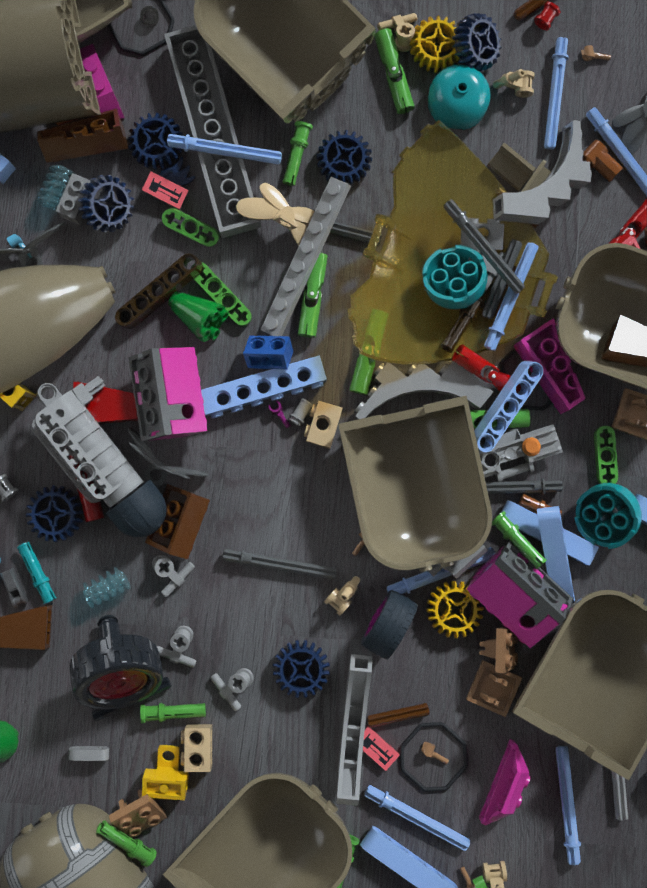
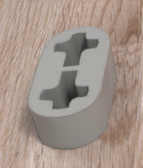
[68,746,109,761]

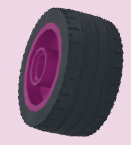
[361,590,418,660]

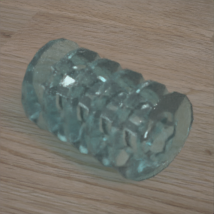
[36,164,75,211]
[83,567,131,608]

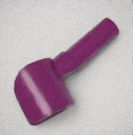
[269,400,291,429]

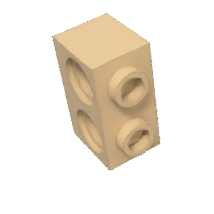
[181,724,212,772]

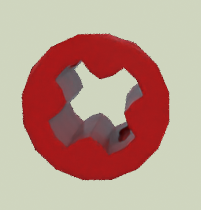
[534,1,561,31]

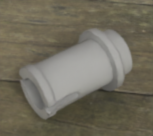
[289,398,313,426]

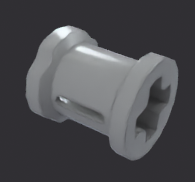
[0,474,19,502]

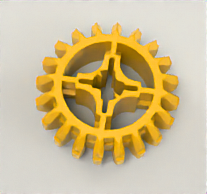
[410,15,459,73]
[426,580,484,638]

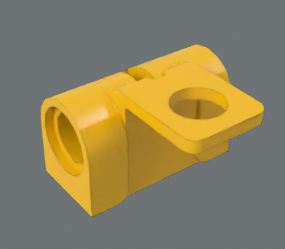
[0,383,36,411]
[142,745,189,800]

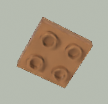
[611,388,647,441]
[479,627,518,673]
[466,660,522,717]
[109,789,167,837]

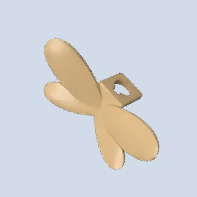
[236,183,315,246]

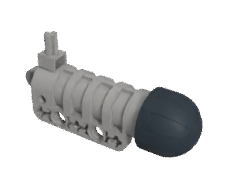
[31,376,166,537]

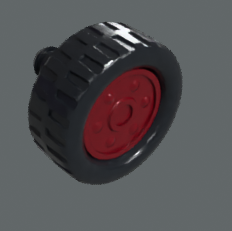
[69,615,163,710]

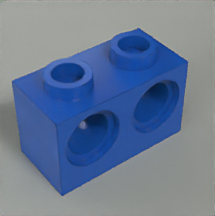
[243,335,293,370]

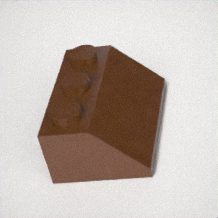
[145,484,210,560]

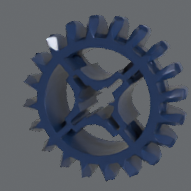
[452,13,502,72]
[128,112,183,170]
[317,130,372,186]
[78,175,135,232]
[26,485,84,542]
[273,640,330,698]

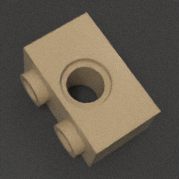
[304,401,343,449]

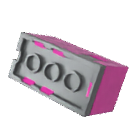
[128,347,207,441]
[467,540,573,648]

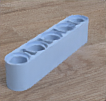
[474,361,543,452]
[501,500,599,566]
[537,506,575,603]
[360,826,458,888]

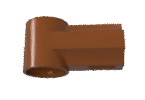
[582,140,623,182]

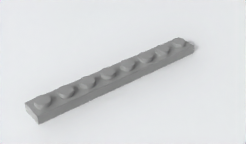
[260,177,351,336]

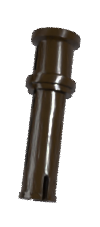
[441,297,486,353]

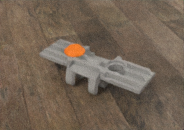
[479,424,563,482]

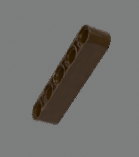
[115,253,203,329]

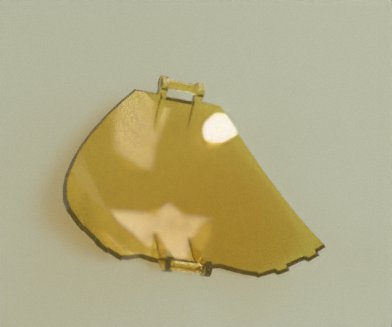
[348,120,558,364]

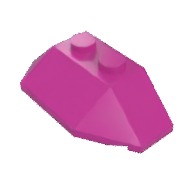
[80,44,125,120]
[479,739,530,825]

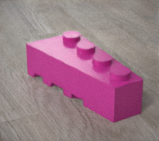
[513,318,586,414]

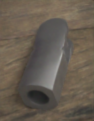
[0,568,28,608]

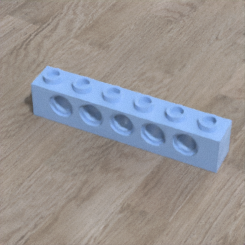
[201,355,327,419]

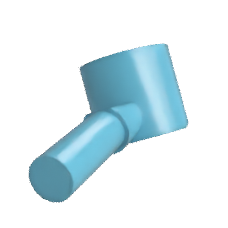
[7,234,33,258]

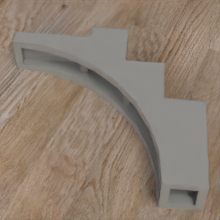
[493,120,592,224]
[355,361,493,420]
[336,654,373,806]

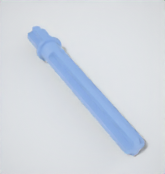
[544,37,569,150]
[586,107,647,196]
[167,134,282,164]
[484,243,539,351]
[387,547,495,594]
[555,746,581,865]
[364,785,470,851]

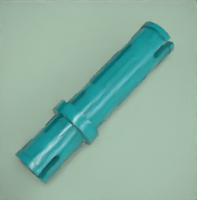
[17,542,57,604]

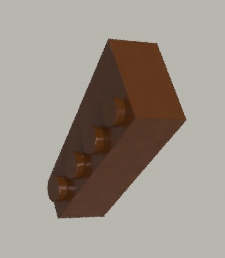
[37,108,128,163]

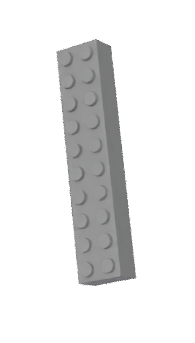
[164,25,261,238]

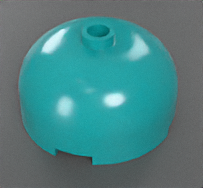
[428,64,490,130]
[422,245,488,309]
[574,483,642,549]

